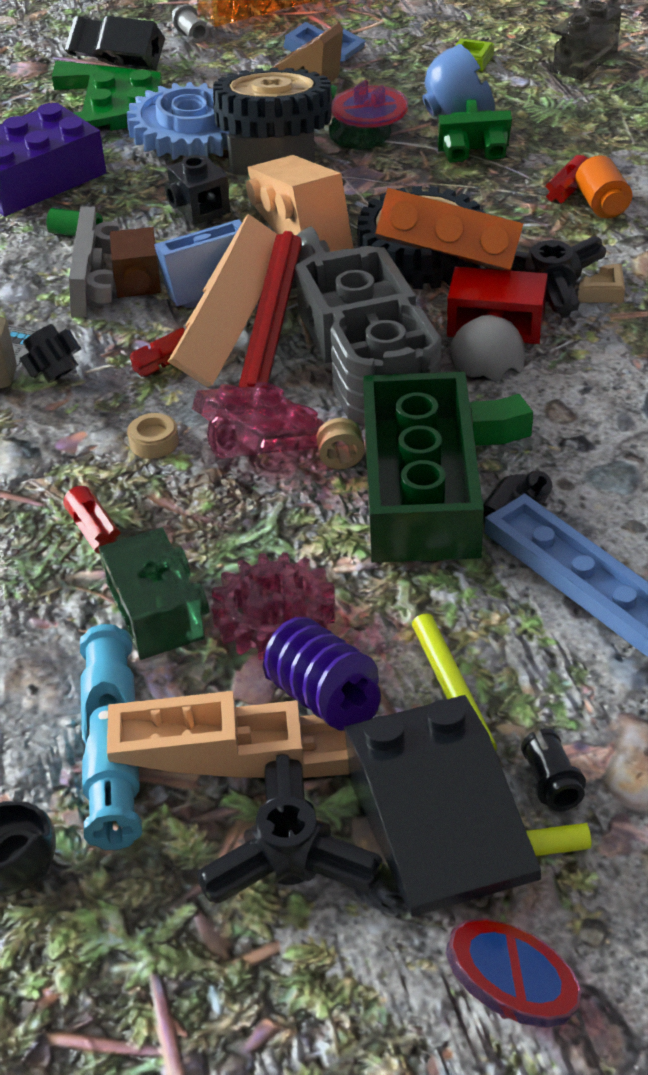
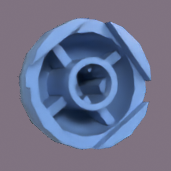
[422,44,495,117]

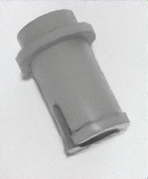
[172,4,209,43]

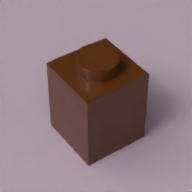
[110,227,161,298]

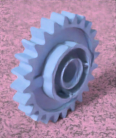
[127,82,230,160]

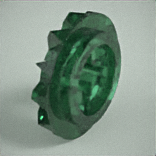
[329,116,391,150]

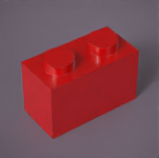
[447,267,548,344]

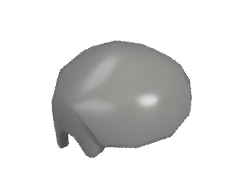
[449,315,526,382]

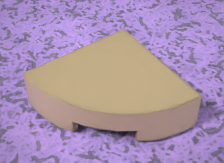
[578,263,625,303]

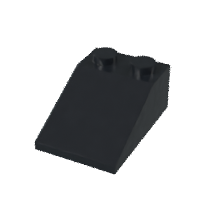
[344,695,541,917]

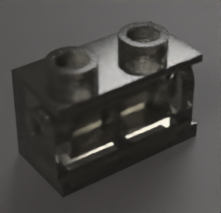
[550,1,622,81]

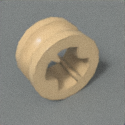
[316,418,365,470]

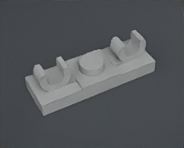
[69,206,119,317]

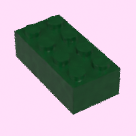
[363,371,484,563]

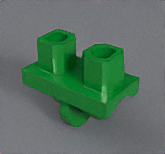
[437,99,512,163]

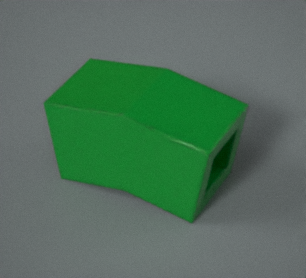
[469,394,533,446]

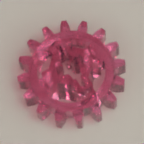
[211,552,336,660]

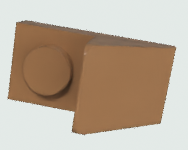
[272,23,343,82]

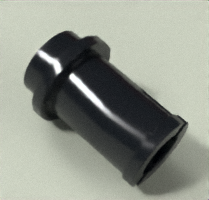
[521,728,586,811]

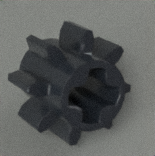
[19,324,81,383]

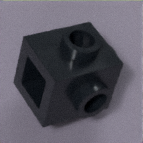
[165,155,231,225]

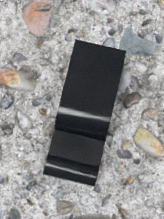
[65,16,165,71]

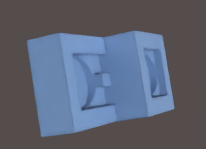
[284,22,366,62]

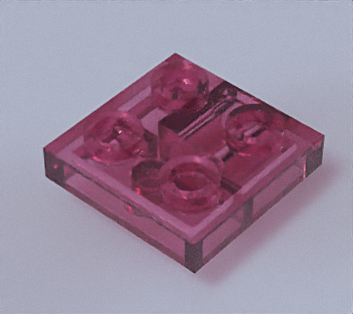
[192,382,325,459]

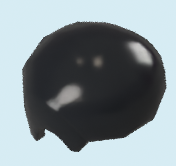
[0,801,56,896]

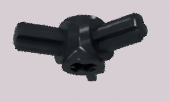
[485,236,606,318]
[197,754,383,903]

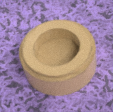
[127,413,179,459]

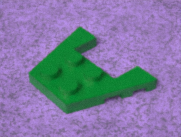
[52,61,163,131]

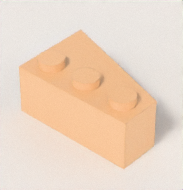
[246,155,354,252]

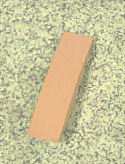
[167,214,277,388]
[107,691,350,778]

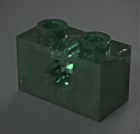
[99,527,209,660]

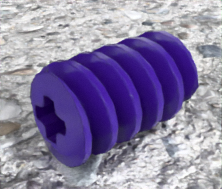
[262,617,381,731]

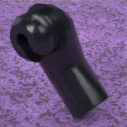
[483,470,553,524]

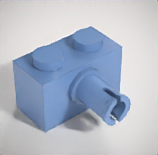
[154,219,242,308]

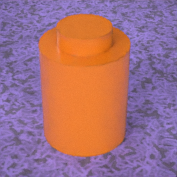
[575,155,632,218]

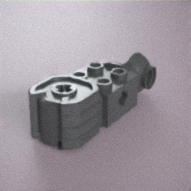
[291,226,442,425]

